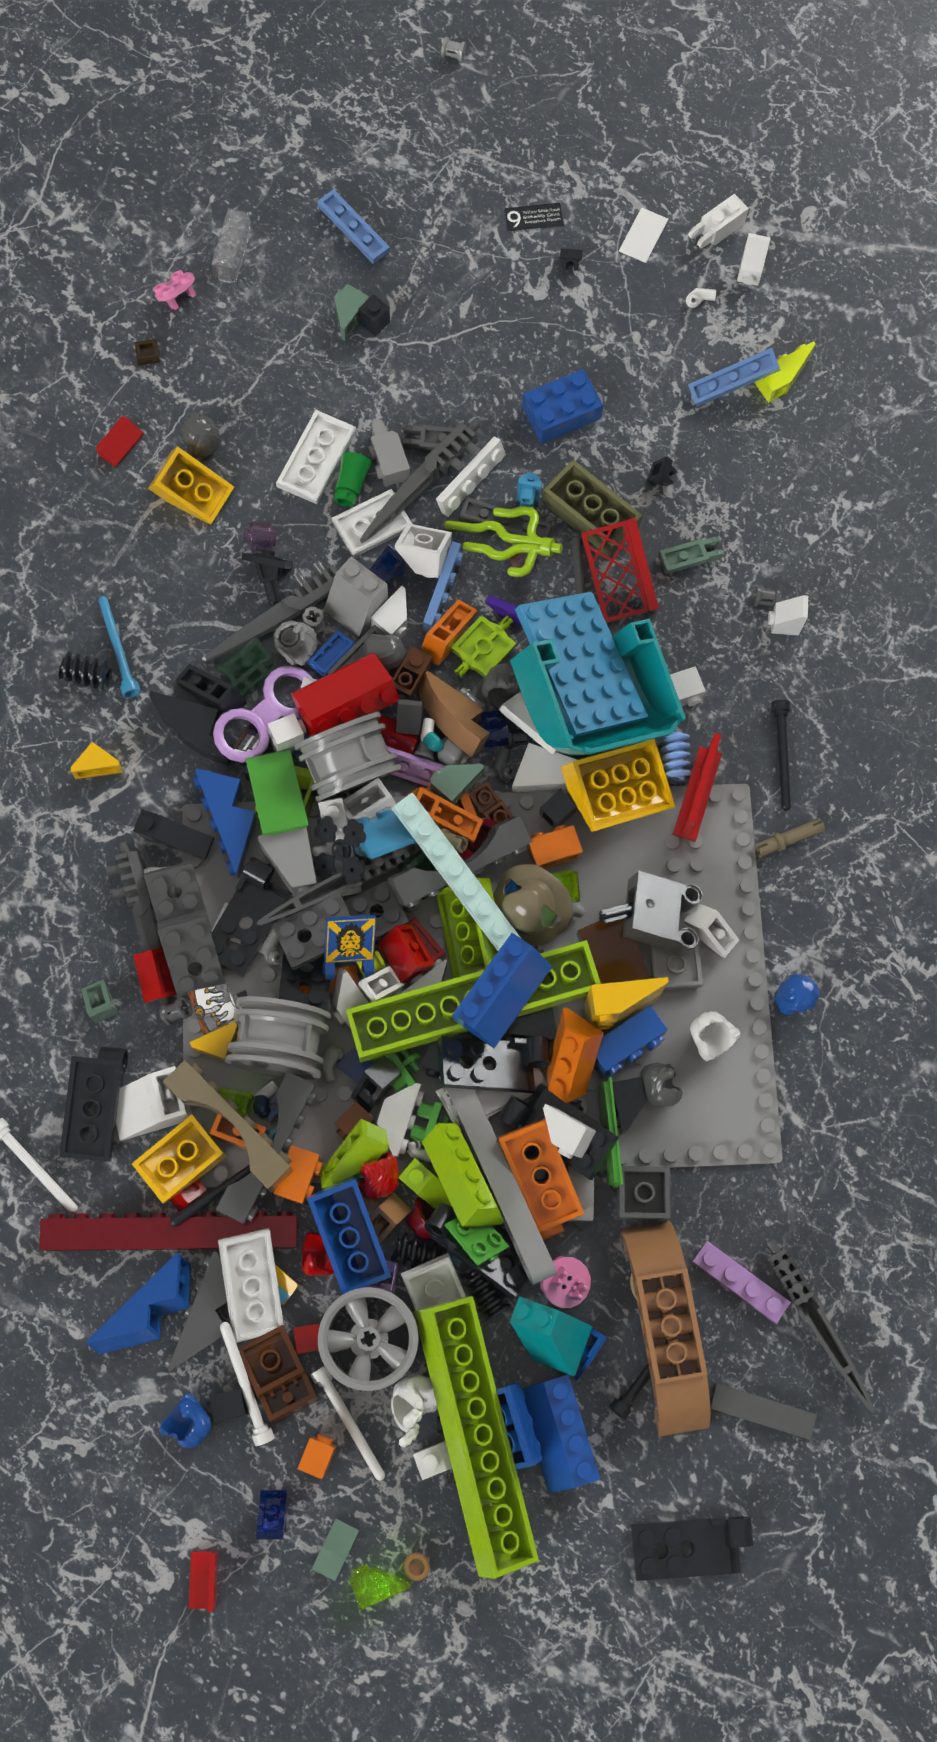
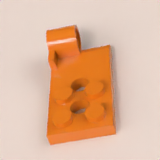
[498,1118,584,1240]

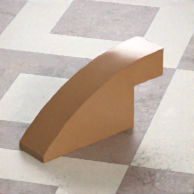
[418,671,490,757]

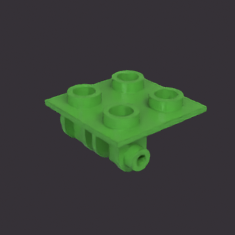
[445,1218,509,1266]

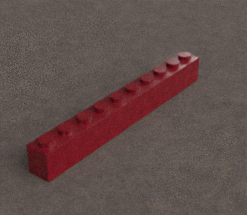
[39,1211,298,1251]

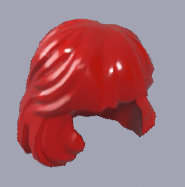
[358,1152,399,1199]
[302,1231,334,1276]

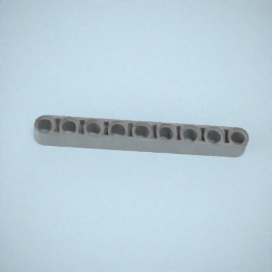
[439,1067,557,1285]

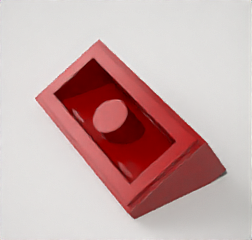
[96,415,144,467]

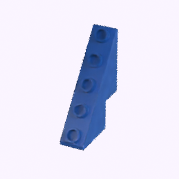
[192,768,257,878]
[86,1253,191,1354]

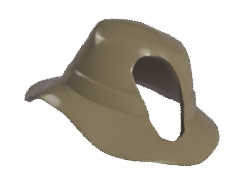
[493,864,572,946]

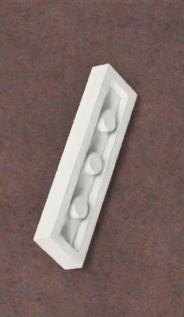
[436,437,506,517]

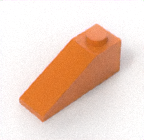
[421,599,478,665]
[410,787,483,842]

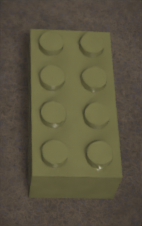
[542,460,643,558]

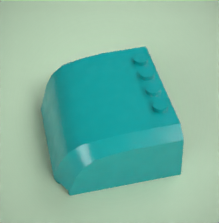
[510,619,686,755]

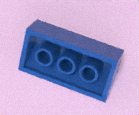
[453,933,552,1048]
[307,1177,392,1295]
[522,1374,600,1494]

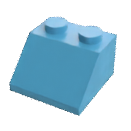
[354,808,416,859]

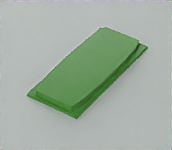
[246,750,309,835]
[598,1077,623,1189]

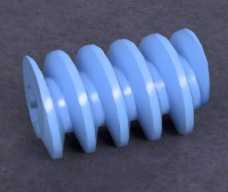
[660,732,691,784]

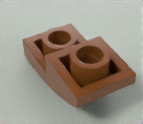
[468,781,513,823]

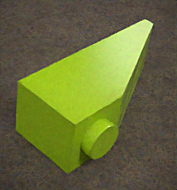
[320,1119,389,1189]
[398,1157,452,1208]

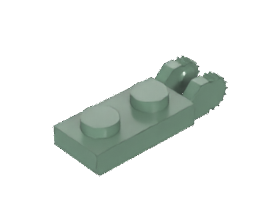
[658,537,725,575]

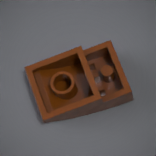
[576,920,650,984]
[238,1325,320,1425]

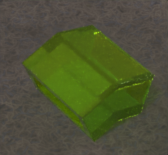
[551,870,580,902]

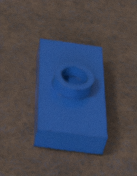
[307,629,356,677]

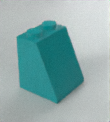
[510,1297,593,1377]

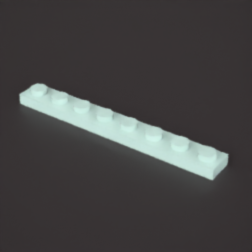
[391,792,521,951]

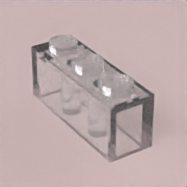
[211,208,252,284]

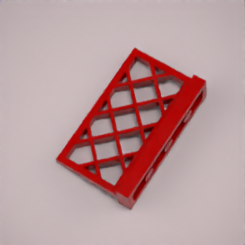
[581,518,659,623]
[672,733,722,842]

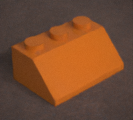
[546,1007,604,1103]

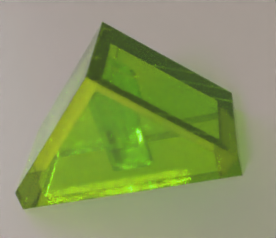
[211,1087,255,1118]

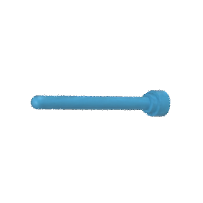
[99,596,141,698]

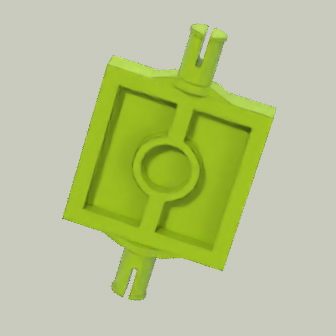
[451,615,517,678]

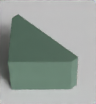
[81,979,119,1023]
[312,1518,359,1581]

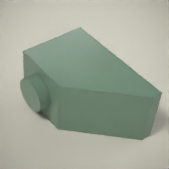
[334,284,369,341]
[430,764,484,805]

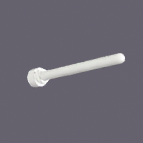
[0,1118,78,1214]
[220,1322,275,1446]
[310,1366,385,1481]

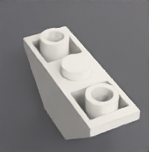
[377,1083,424,1159]

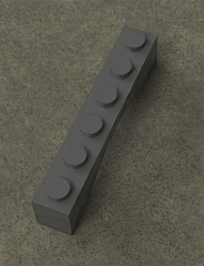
[386,816,532,908]
[216,1071,317,1225]

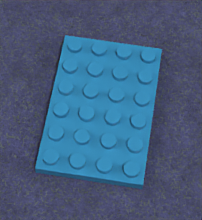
[515,592,648,737]

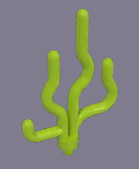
[444,506,563,577]

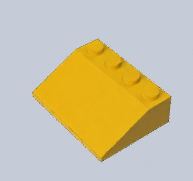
[561,739,675,832]
[583,977,669,1036]

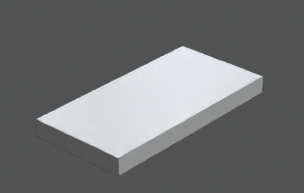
[276,410,356,504]
[218,1228,284,1343]

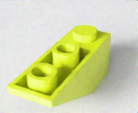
[754,341,815,403]

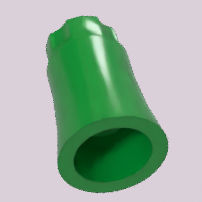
[334,452,372,507]

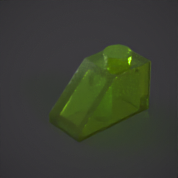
[349,1563,411,1610]

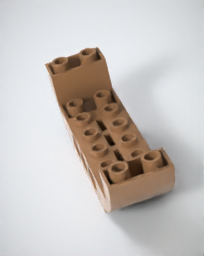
[620,1220,711,1437]

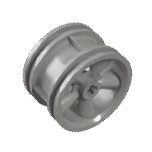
[294,712,402,802]
[225,996,331,1080]
[318,1287,419,1391]

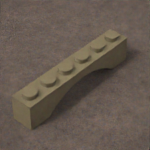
[162,1060,293,1193]

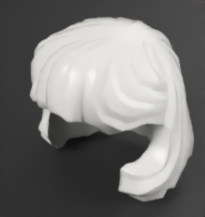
[690,1011,741,1062]

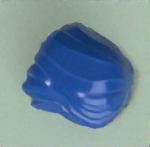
[774,974,820,1015]
[159,1393,212,1448]

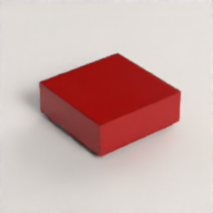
[293,1323,320,1354]

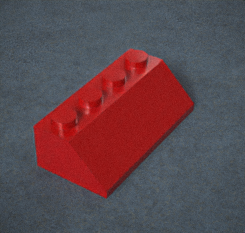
[291,652,399,737]

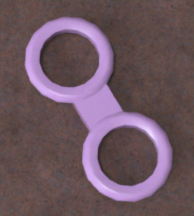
[213,665,312,762]

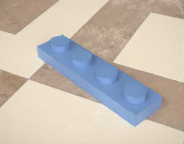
[317,189,390,264]
[688,348,781,407]
[423,541,464,633]

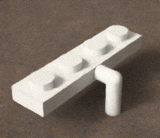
[311,797,362,896]

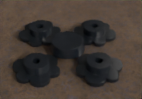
[313,816,366,884]

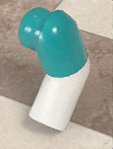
[421,718,444,752]

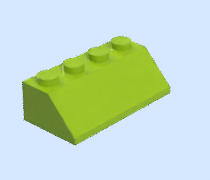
[436,877,498,979]
[422,1123,504,1227]

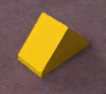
[71,742,123,779]
[189,1021,239,1062]

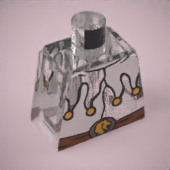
[188,984,248,1035]

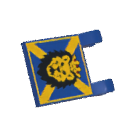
[322,915,376,980]

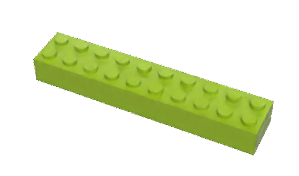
[346,940,601,1063]
[414,1296,539,1579]

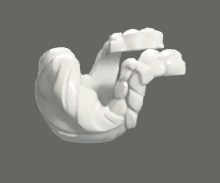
[391,1373,438,1448]

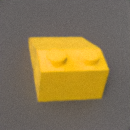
[148,446,234,525]
[132,1114,227,1204]

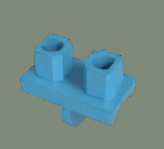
[516,473,542,507]

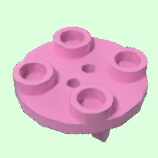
[153,270,196,310]
[540,1256,591,1308]

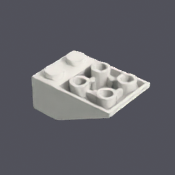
[343,778,417,845]
[116,1066,192,1141]

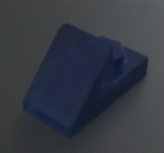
[370,544,406,587]
[481,711,509,747]
[256,1490,287,1540]

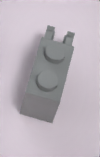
[368,419,410,486]

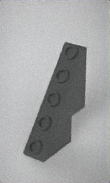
[165,1251,227,1372]

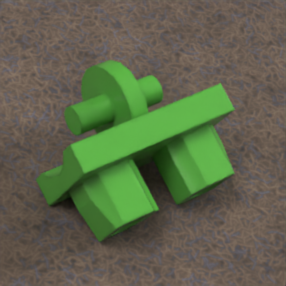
[385,1049,421,1092]
[410,1101,450,1148]

